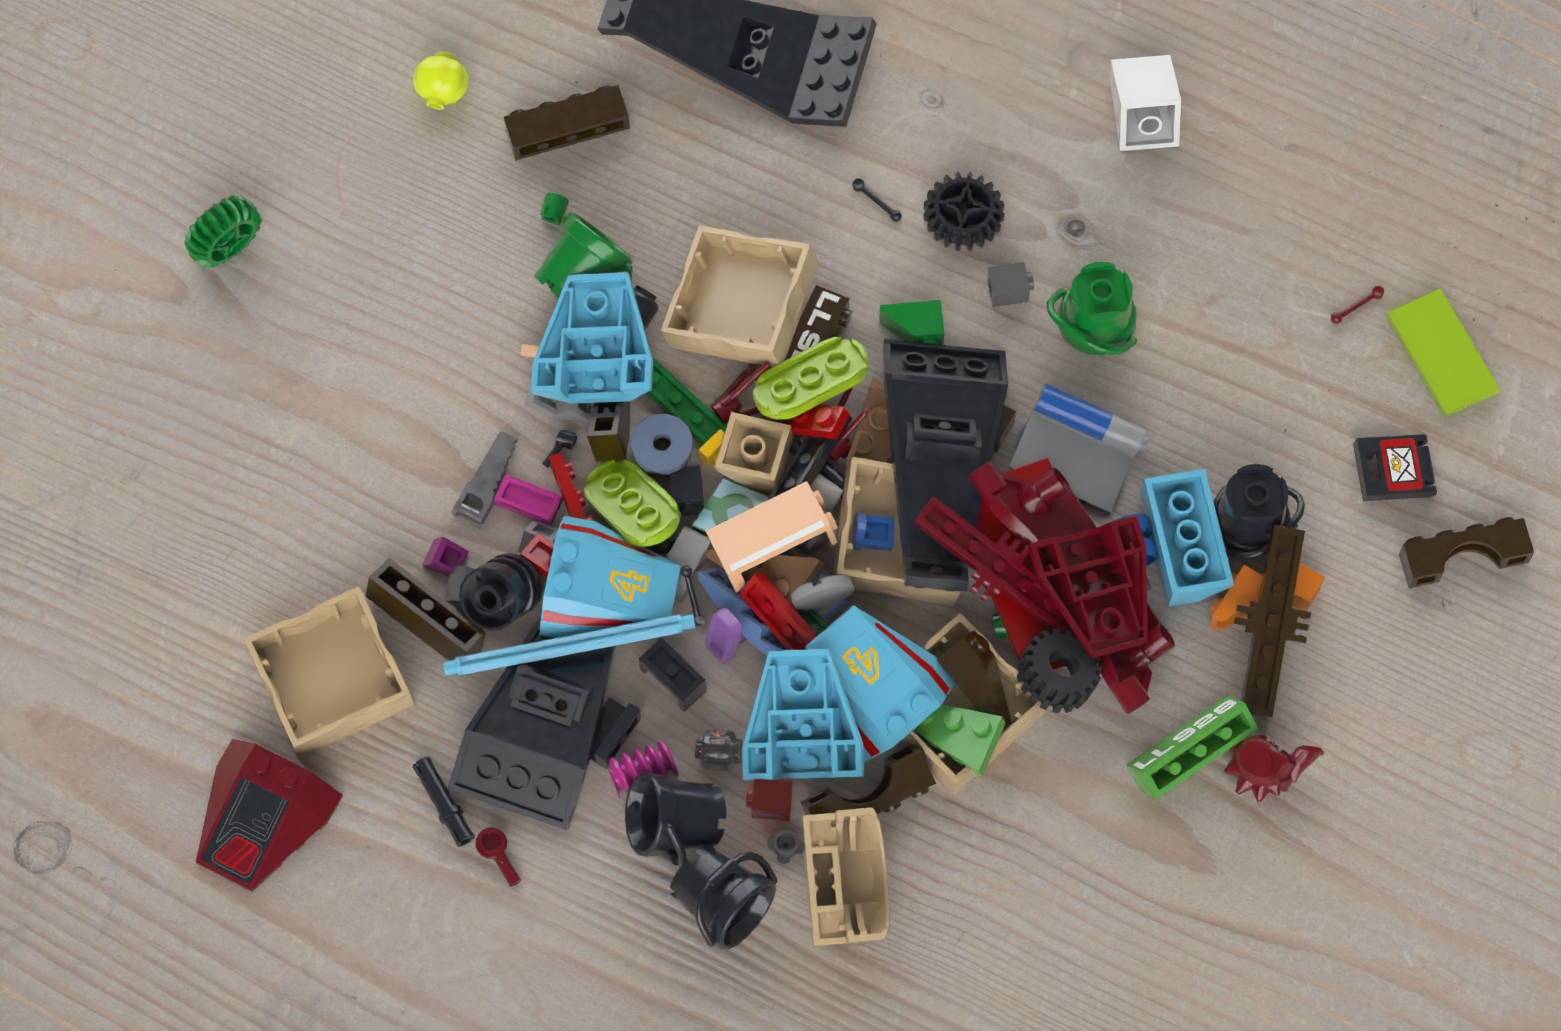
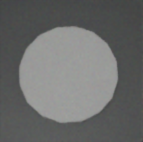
[791,575,854,610]

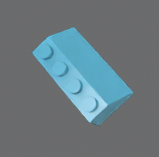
[1140,469,1234,607]

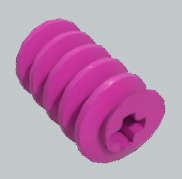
[608,740,679,798]

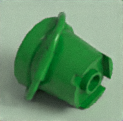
[534,212,633,298]
[1046,262,1137,355]

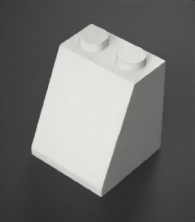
[1110,55,1181,151]

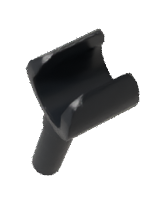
[542,430,577,468]

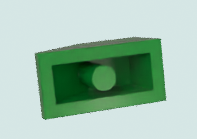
[879,300,944,345]

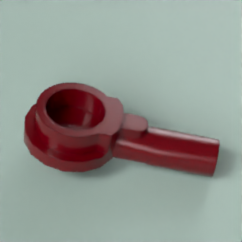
[475,827,521,887]

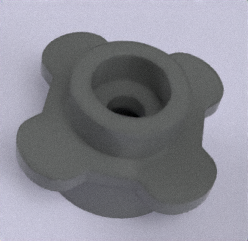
[767,827,805,864]

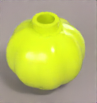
[413,52,469,110]

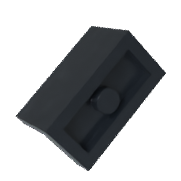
[590,697,641,770]

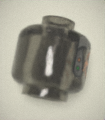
[695,729,742,772]

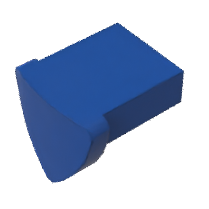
[852,513,894,551]

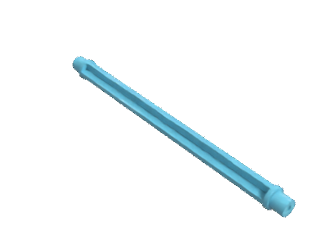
[443,614,695,676]

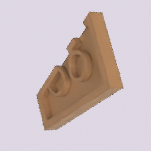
[843,377,891,470]

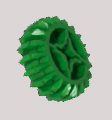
[184,195,262,268]

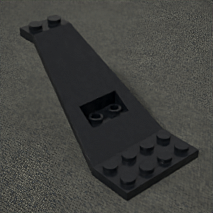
[597,0,877,127]
[882,339,1008,592]
[447,616,616,830]

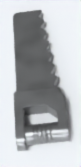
[452,432,518,525]

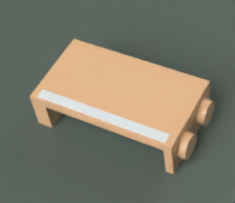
[706,481,838,593]

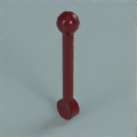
[1331,286,1384,324]

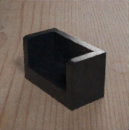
[639,637,706,712]

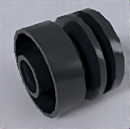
[459,553,542,631]

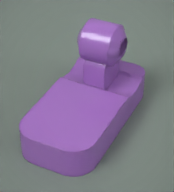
[705,608,747,664]

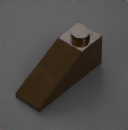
[587,401,630,461]
[937,630,1012,729]

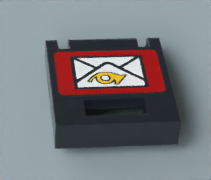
[1353,434,1437,501]

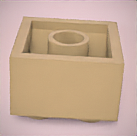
[715,412,793,494]

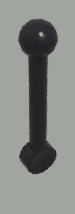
[853,178,902,222]
[680,565,705,628]

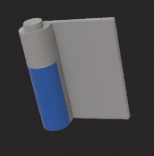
[1008,383,1150,514]

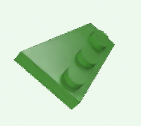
[913,704,1006,778]

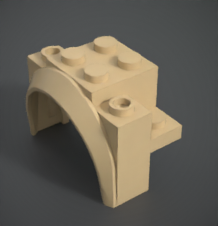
[802,807,890,946]

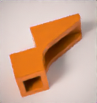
[1209,563,1325,630]

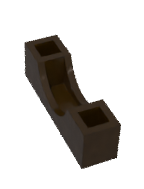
[1399,517,1534,589]
[800,744,936,815]

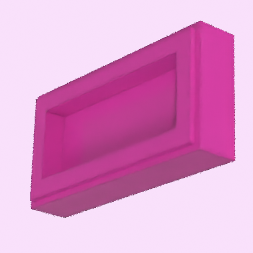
[493,474,563,525]

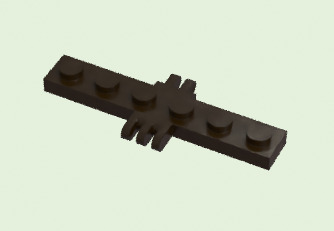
[1234,525,1312,717]

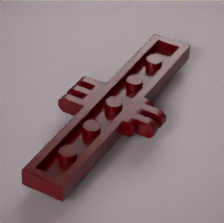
[913,496,1071,634]

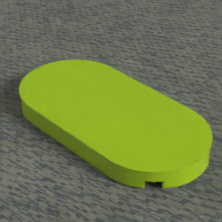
[753,337,869,420]
[584,460,680,547]

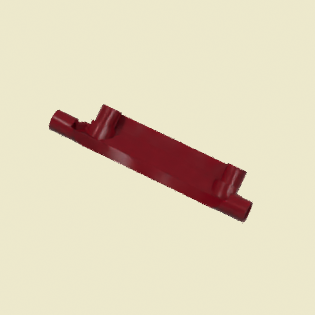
[968,462,1175,714]

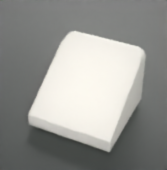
[810,473,843,514]

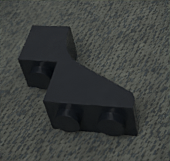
[616,465,704,554]

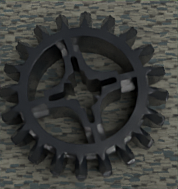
[923,172,1005,252]

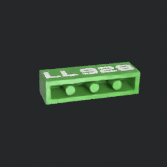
[1126,695,1258,799]

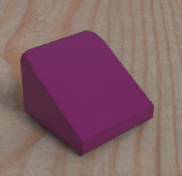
[423,537,469,576]

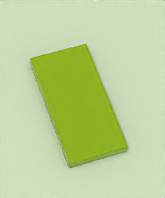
[1386,288,1500,418]

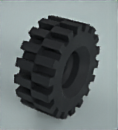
[1016,628,1102,713]

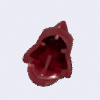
[1224,734,1324,802]

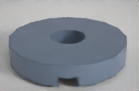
[631,414,693,475]

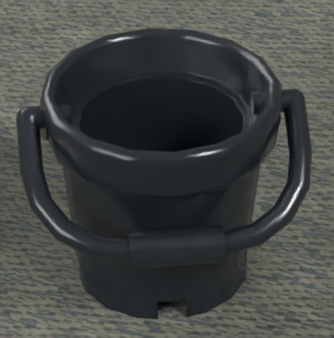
[1213,464,1305,560]
[625,772,727,865]
[670,844,778,950]

